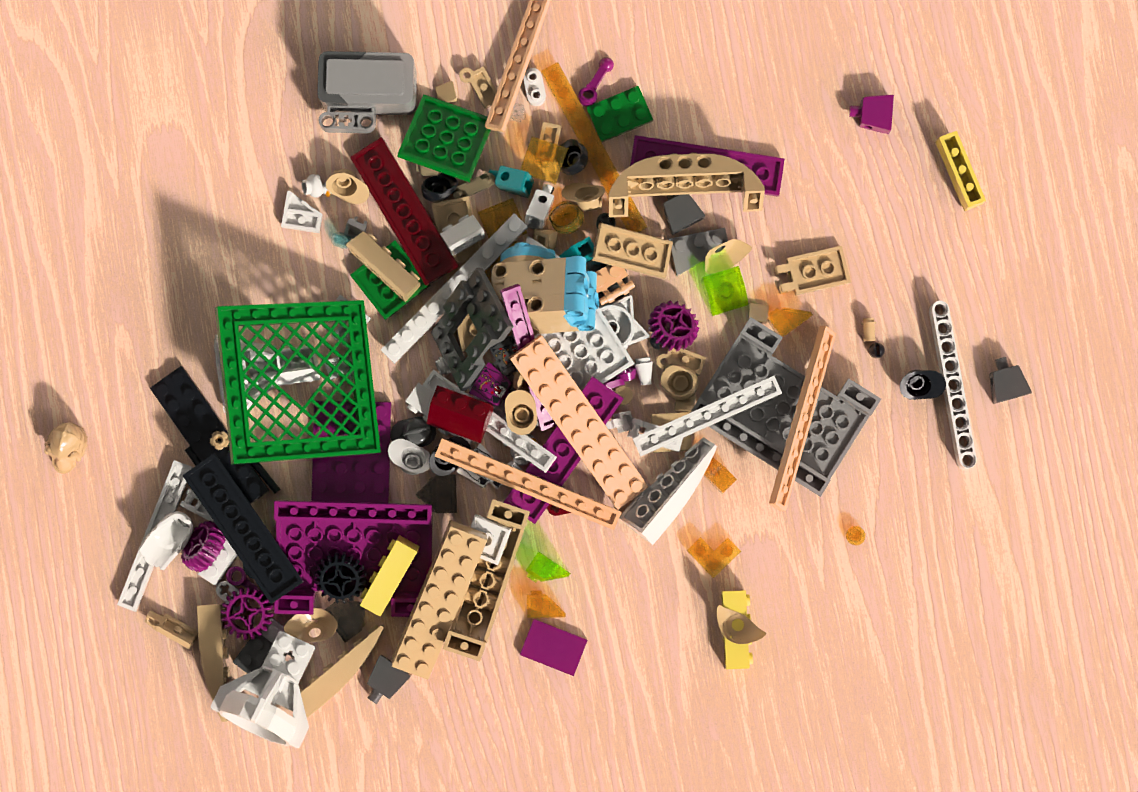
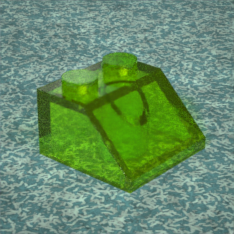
[701,266,749,316]
[525,551,571,583]

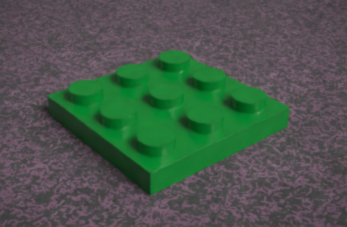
[350,240,431,321]

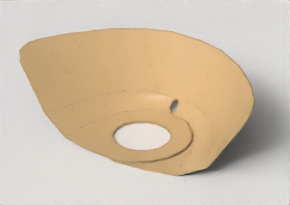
[705,239,752,274]
[717,605,766,644]
[283,608,338,642]

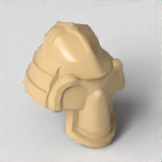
[44,422,88,474]

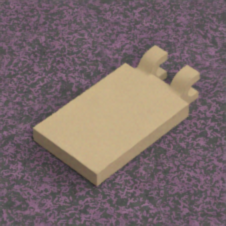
[773,246,851,296]

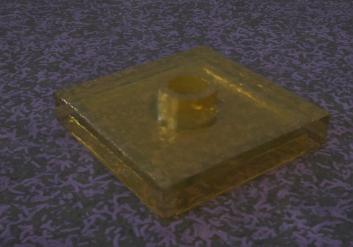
[520,136,568,185]
[478,198,527,239]

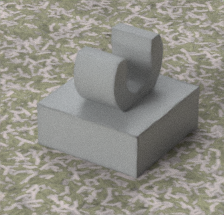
[344,216,367,239]

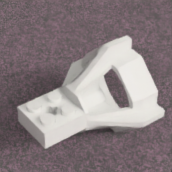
[214,335,320,413]
[211,630,315,749]

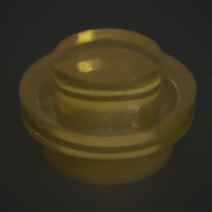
[846,526,866,545]

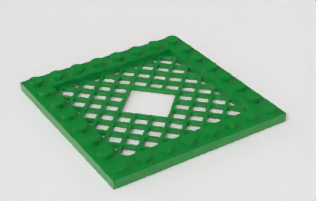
[215,300,381,465]

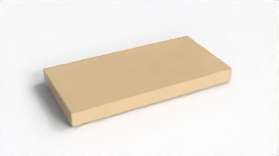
[592,223,673,279]

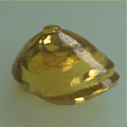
[548,201,584,234]

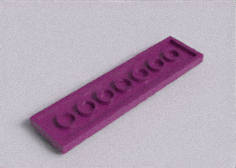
[630,135,785,197]
[503,376,624,524]

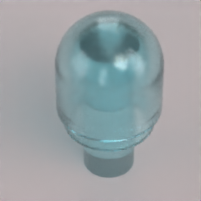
[331,232,351,249]

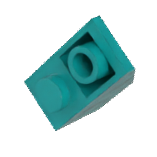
[559,237,594,263]

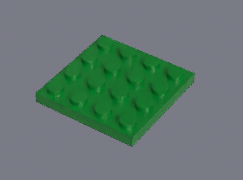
[397,94,491,182]

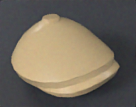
[660,365,698,401]

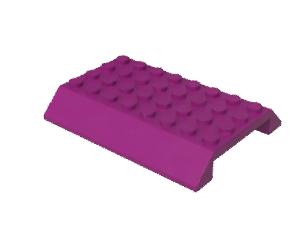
[274,500,433,617]

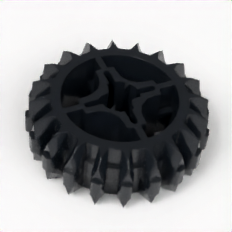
[314,552,367,604]

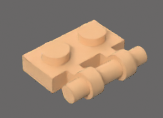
[595,265,635,306]

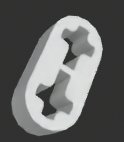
[216,581,249,611]

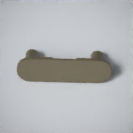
[453,172,495,199]

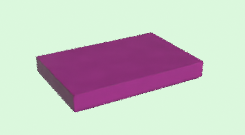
[520,619,588,676]

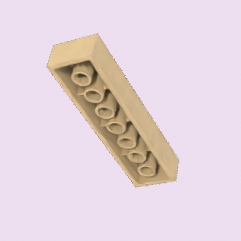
[392,520,487,680]

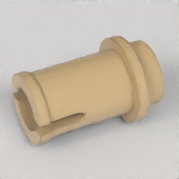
[861,318,876,342]

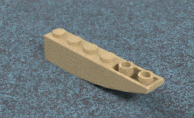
[197,604,230,722]
[300,624,385,718]

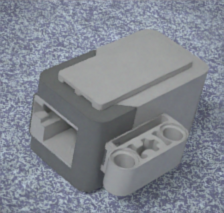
[317,51,417,133]

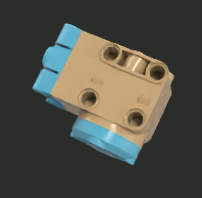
[491,242,599,335]

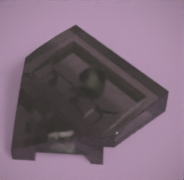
[415,474,457,513]
[325,599,365,643]

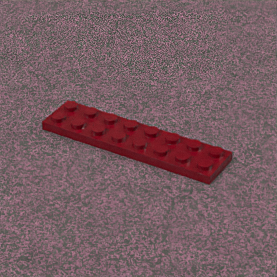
[350,137,459,286]

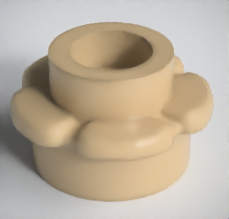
[210,431,229,450]

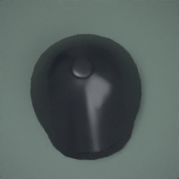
[556,139,588,175]
[421,173,458,203]

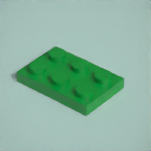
[586,86,653,143]

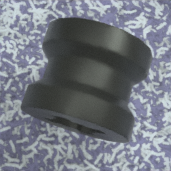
[596,213,615,229]

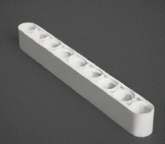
[929,301,977,470]

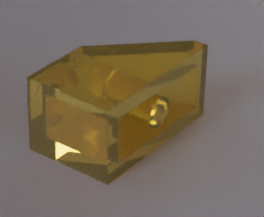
[767,307,813,337]
[703,457,737,494]
[527,591,566,618]

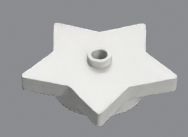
[599,295,650,349]

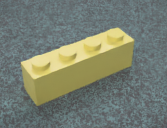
[935,131,986,211]
[360,535,420,616]
[721,590,753,670]

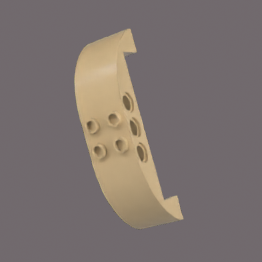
[609,153,765,217]
[443,499,530,662]

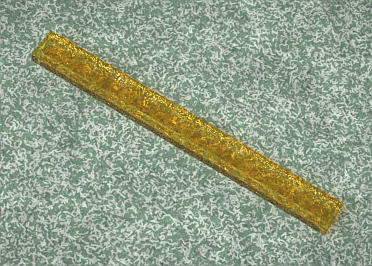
[541,62,647,233]

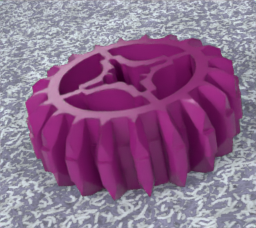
[648,300,699,352]
[181,521,226,572]
[220,587,274,640]

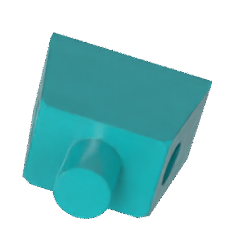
[489,166,534,198]

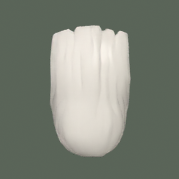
[138,511,193,570]

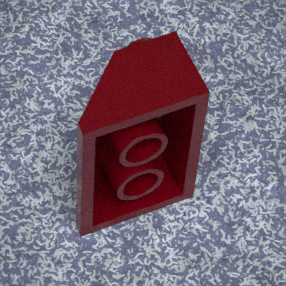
[427,385,494,444]

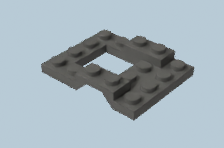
[431,268,514,391]

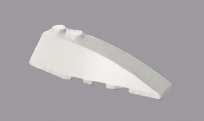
[619,437,717,545]

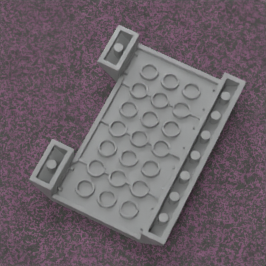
[690,317,881,497]

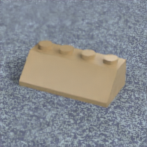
[346,232,421,302]

